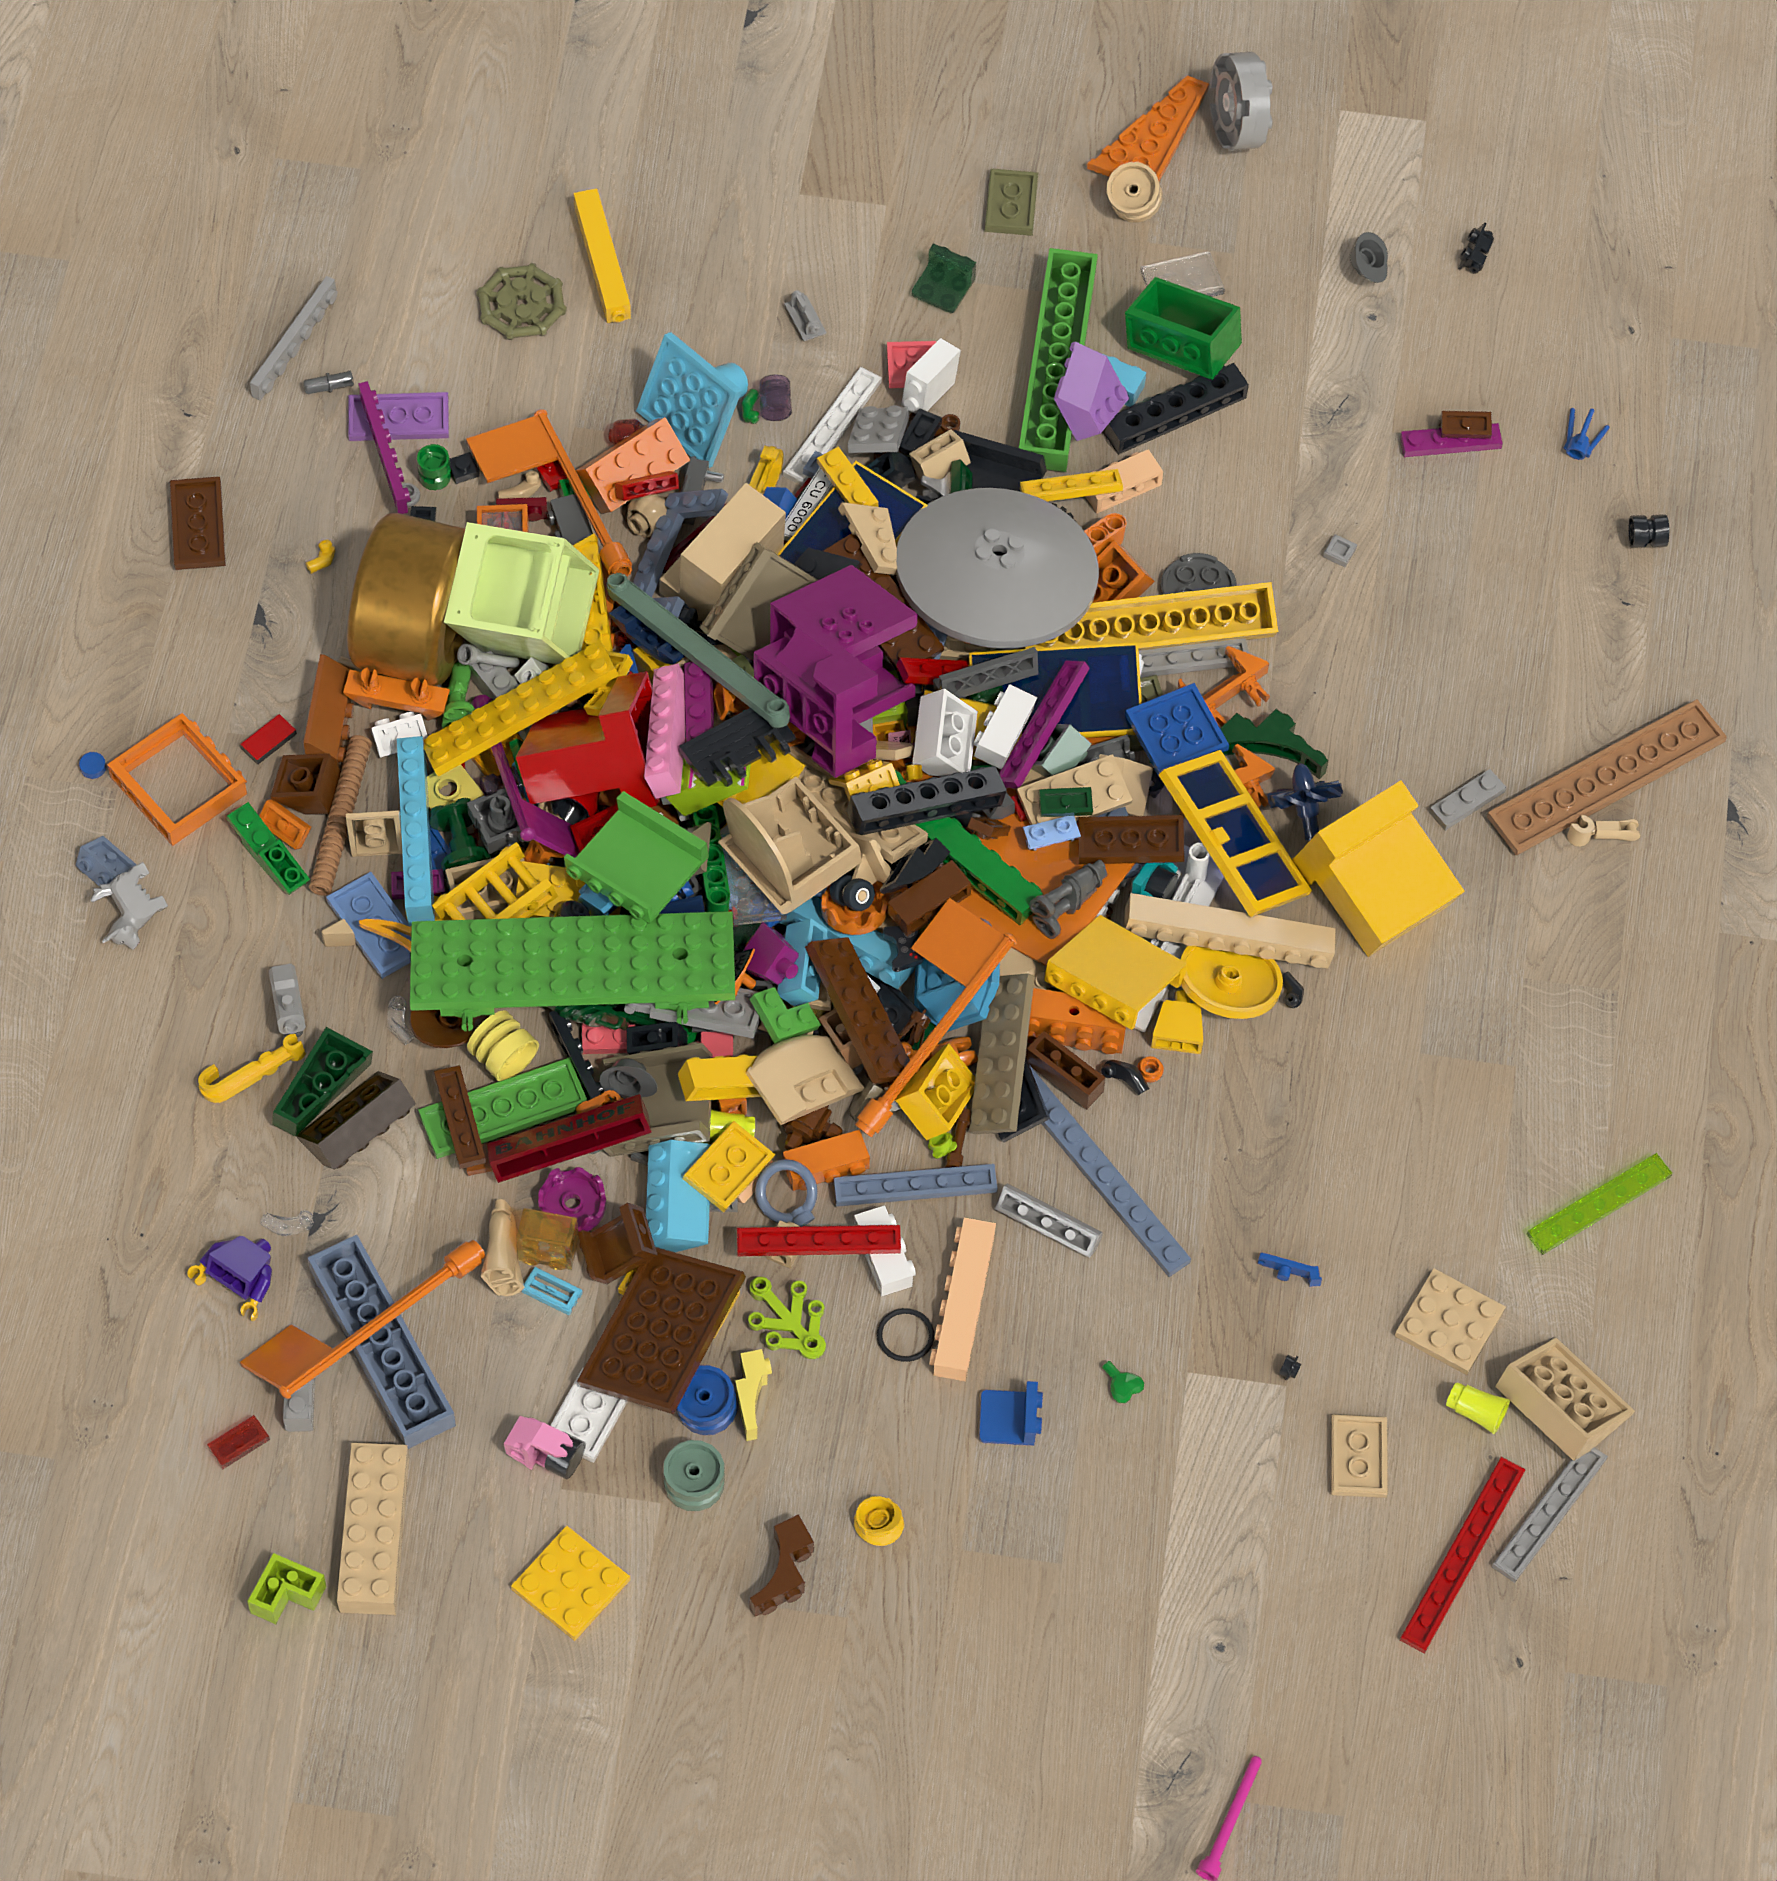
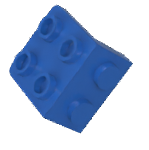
[979,1381,1043,1446]

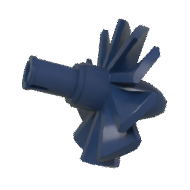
[1267,763,1343,841]

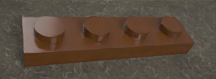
[434,1065,486,1169]

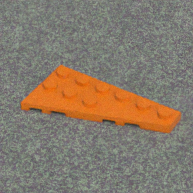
[1087,75,1209,182]

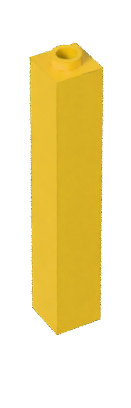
[574,188,631,323]

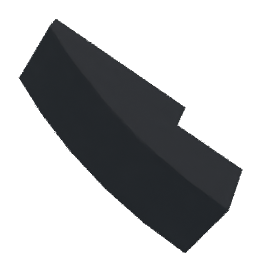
[879,838,950,894]

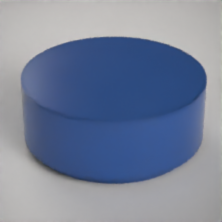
[79,752,106,779]

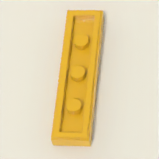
[1020,469,1123,502]

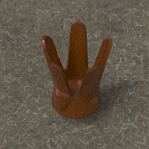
[898,1009,931,1048]

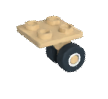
[830,831,891,911]

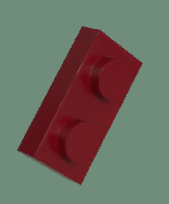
[496,497,548,521]

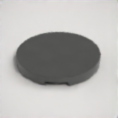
[1161,553,1237,595]

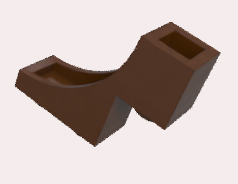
[750,1514,814,1617]

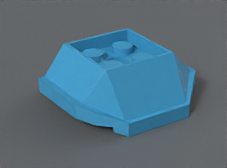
[914,918,1000,1032]

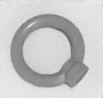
[457,644,519,668]

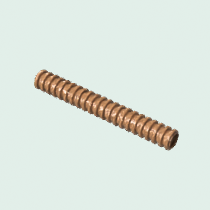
[309,735,372,896]

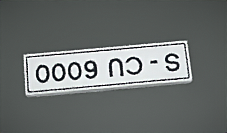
[784,468,834,541]

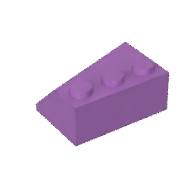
[1054,342,1129,441]

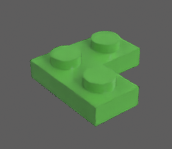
[750,987,821,1044]

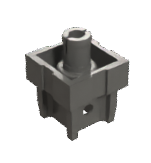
[467,788,530,858]

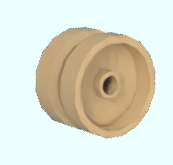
[1107,162,1163,222]

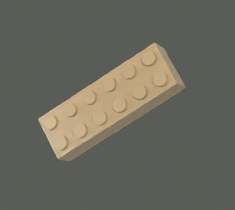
[337,1443,409,1615]

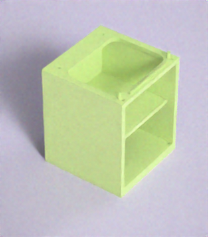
[444,522,600,664]

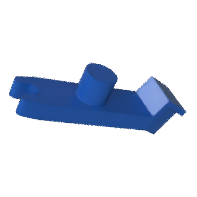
[1258,1253,1322,1287]

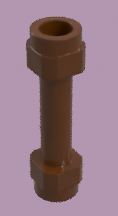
[945,1108,972,1168]

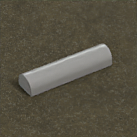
[995,1183,1103,1258]

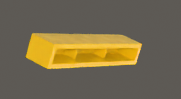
[678,1054,761,1101]

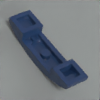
[609,606,685,665]

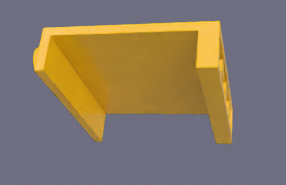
[1044,915,1187,1030]

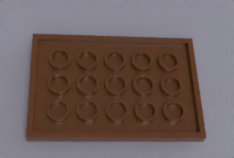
[577,1247,746,1414]

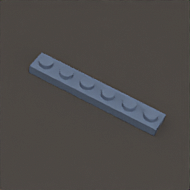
[834,1164,997,1207]

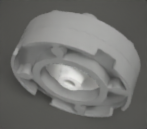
[1210,51,1272,151]

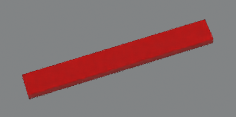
[1400,1456,1526,1654]

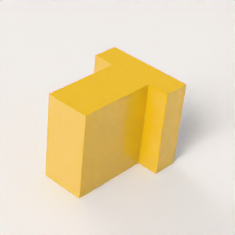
[1292,780,1465,957]

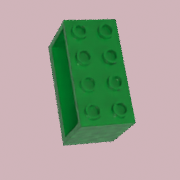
[1125,277,1242,380]

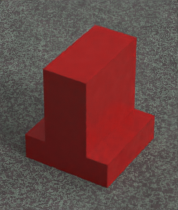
[516,671,660,807]

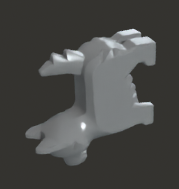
[90,862,168,950]

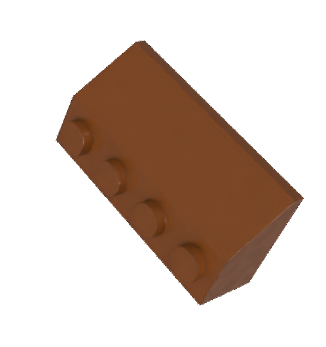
[304,654,354,768]

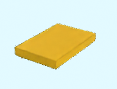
[682,1121,775,1212]

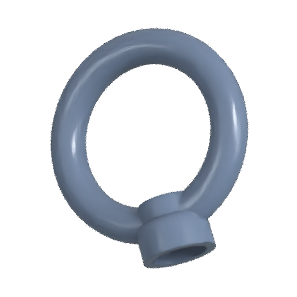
[755,1159,818,1227]

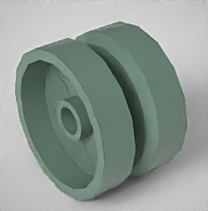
[664,1440,725,1511]

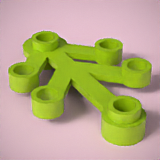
[748,1277,826,1360]

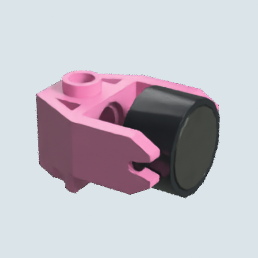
[504,1416,586,1479]

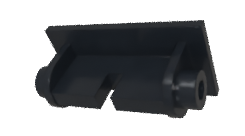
[1458,223,1494,274]

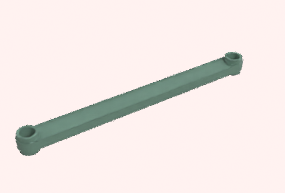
[607,573,790,728]

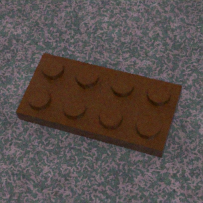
[170,476,226,570]
[1079,815,1184,864]

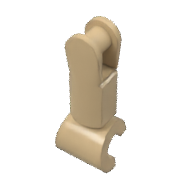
[1567,815,1640,847]

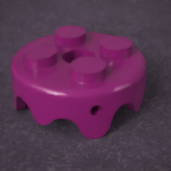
[538,1167,606,1235]

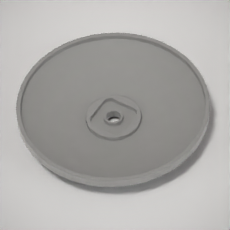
[896,488,1099,648]

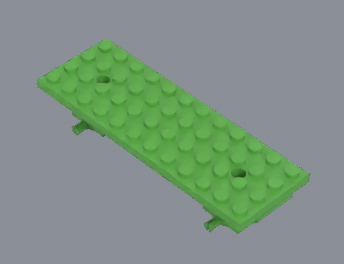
[410,911,735,1031]

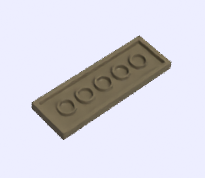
[969,973,1035,1134]

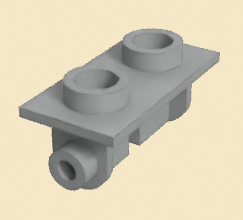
[784,290,826,342]

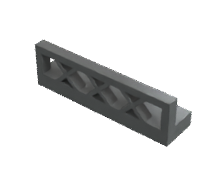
[933,647,1038,698]

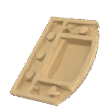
[746,1035,864,1125]

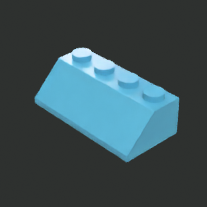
[646,1140,711,1252]

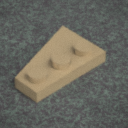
[838,502,897,575]

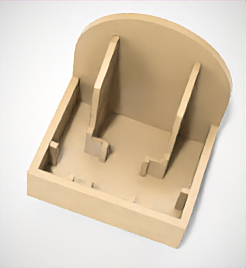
[718,777,862,914]

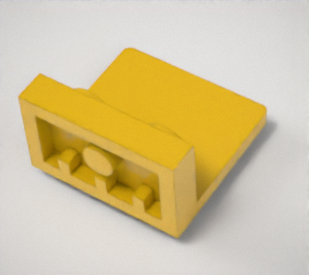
[828,759,900,801]

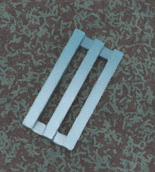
[521,1267,583,1316]

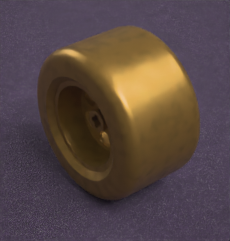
[347,513,465,686]

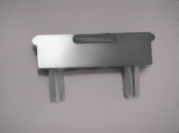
[681,456,724,526]

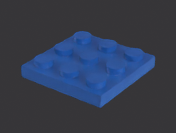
[1125,683,1229,776]

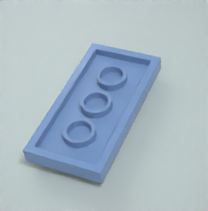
[326,872,411,979]

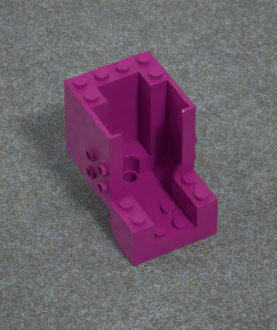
[754,565,917,778]

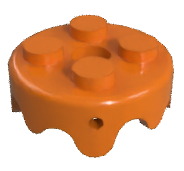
[821,881,888,935]

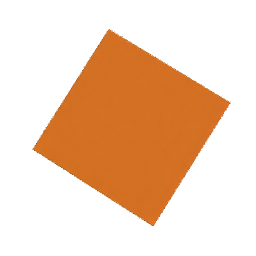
[958,788,1135,966]

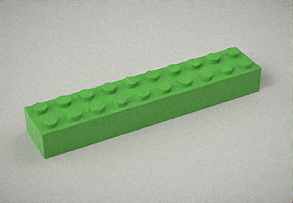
[1019,248,1098,472]

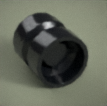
[1628,514,1670,548]

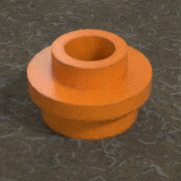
[1137,1056,1164,1082]

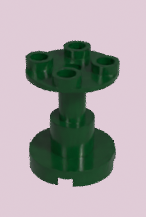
[429,798,493,880]

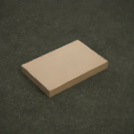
[1331,1415,1388,1498]

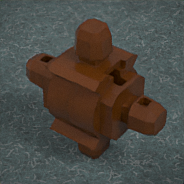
[782,1105,843,1150]

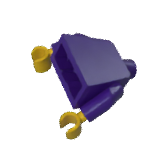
[188,1236,272,1321]

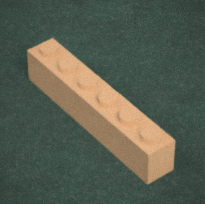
[929,1218,996,1381]

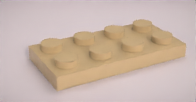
[1016,754,1133,825]

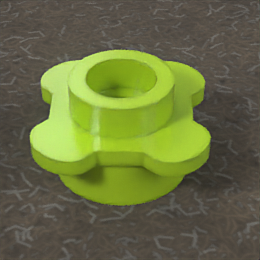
[928,1132,957,1159]

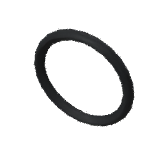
[877,1308,934,1362]

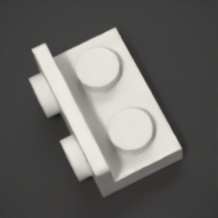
[370,712,428,758]

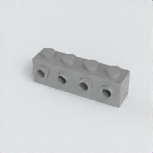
[470,651,533,741]

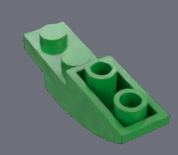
[227,802,310,895]

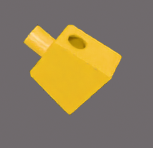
[1151,990,1203,1054]

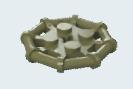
[476,263,567,340]

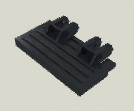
[679,708,796,787]

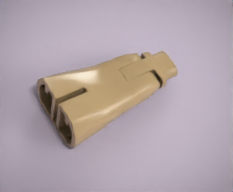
[481,1199,524,1296]

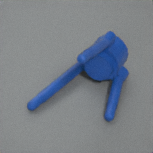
[1564,408,1609,460]

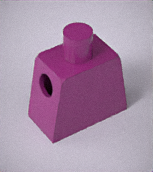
[743,922,799,985]

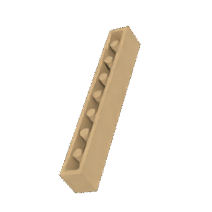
[1124,893,1336,969]

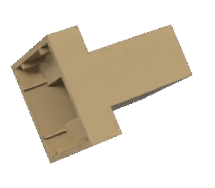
[659,483,795,622]

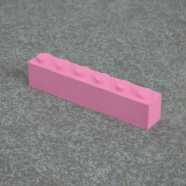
[644,664,686,799]

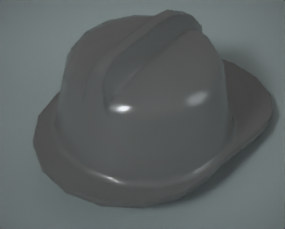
[1350,232,1388,283]
[600,1058,657,1099]

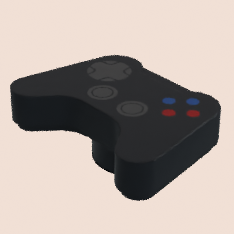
[883,926,924,972]

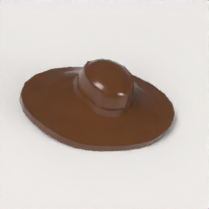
[410,1010,490,1049]

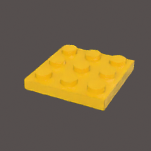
[511,1526,630,1641]

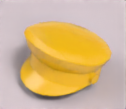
[854,1496,904,1546]

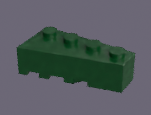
[272,1027,373,1137]

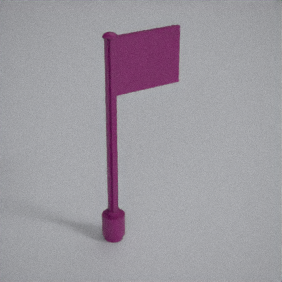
[471,695,580,858]

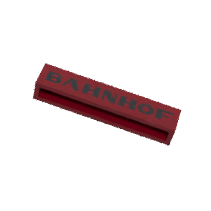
[487,1094,652,1183]

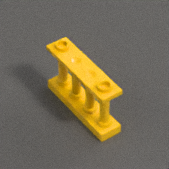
[432,842,558,920]

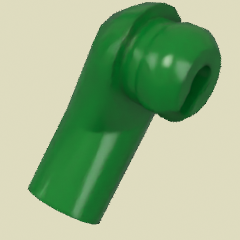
[742,389,760,424]

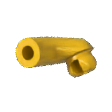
[306,540,336,574]

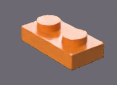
[259,799,311,850]

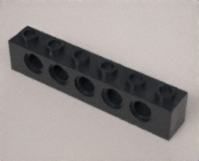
[1104,363,1249,455]
[846,766,1007,835]

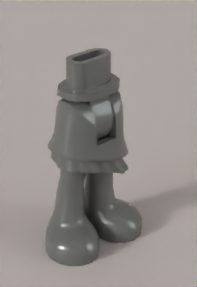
[1029,860,1107,939]

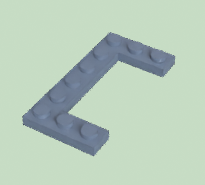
[633,489,728,618]

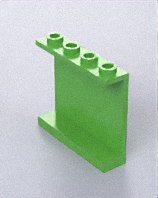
[564,791,709,923]

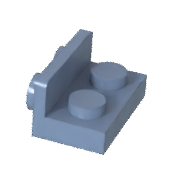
[76,836,137,886]

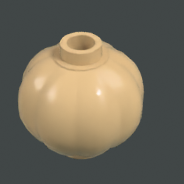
[627,494,667,538]

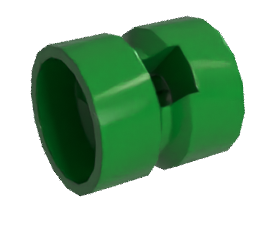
[417,444,451,491]

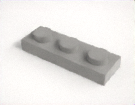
[1429,769,1506,831]

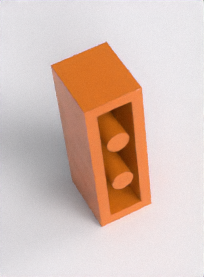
[783,1129,870,1191]

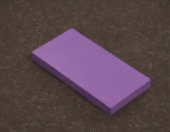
[349,392,449,441]

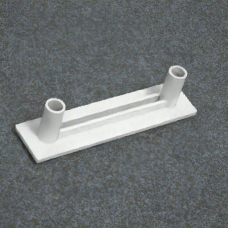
[1135,843,1224,1032]

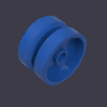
[677,1365,737,1435]

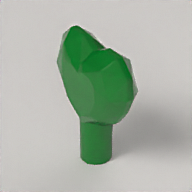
[1102,1361,1145,1403]

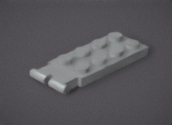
[624,988,760,1039]

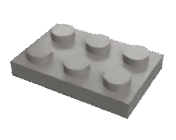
[848,406,909,453]

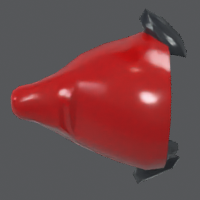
[551,792,598,825]

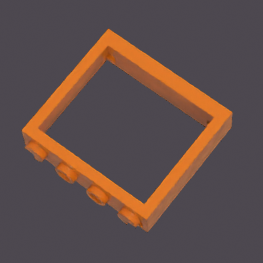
[107,713,247,846]

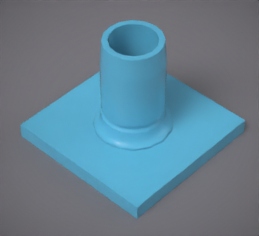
[636,332,748,468]

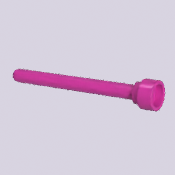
[1196,1756,1262,1881]

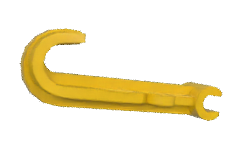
[749,445,784,495]
[198,1034,306,1103]

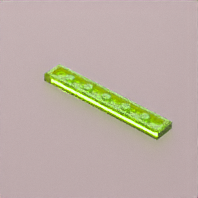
[1526,1153,1673,1255]

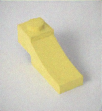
[735,1349,772,1441]

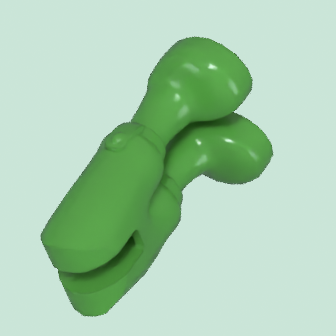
[442,660,475,728]

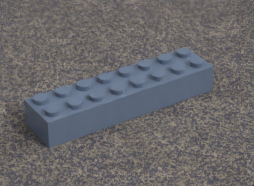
[308,1235,456,1449]

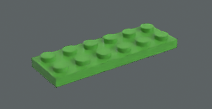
[418,1058,587,1159]

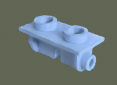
[1023,816,1081,851]

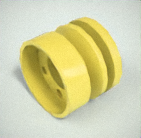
[467,1010,539,1081]

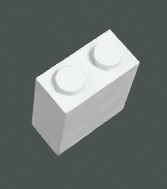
[901,338,961,414]

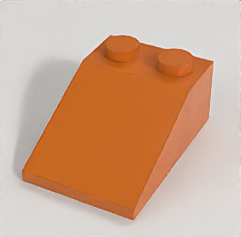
[1092,540,1155,603]

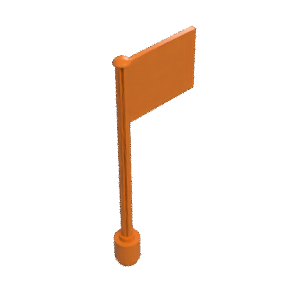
[466,409,632,577]
[855,898,1017,1138]
[240,1240,485,1399]

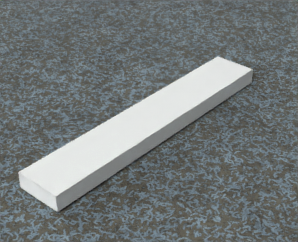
[783,367,882,486]

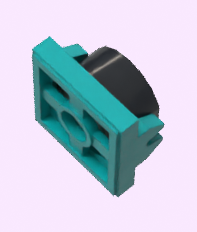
[1132,862,1179,900]

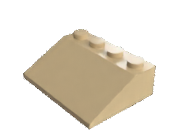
[1495,1338,1635,1461]

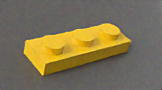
[817,446,879,507]

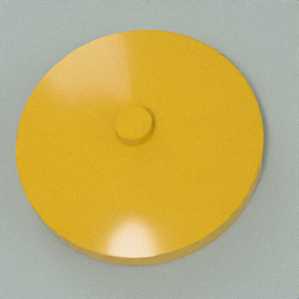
[1180,946,1283,1019]

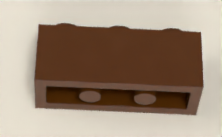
[888,860,971,937]
[1026,1031,1106,1110]

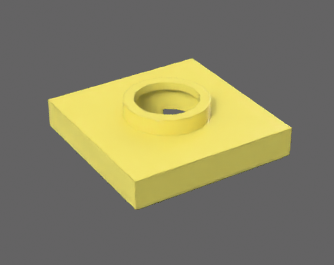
[427,764,485,811]

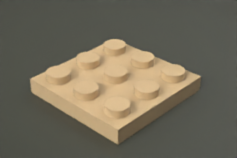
[1395,1268,1506,1375]

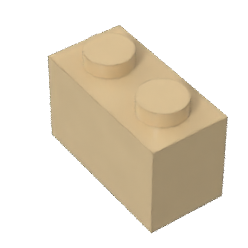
[909,429,971,479]

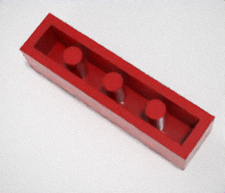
[615,471,679,501]

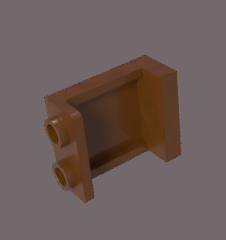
[578,1202,658,1285]

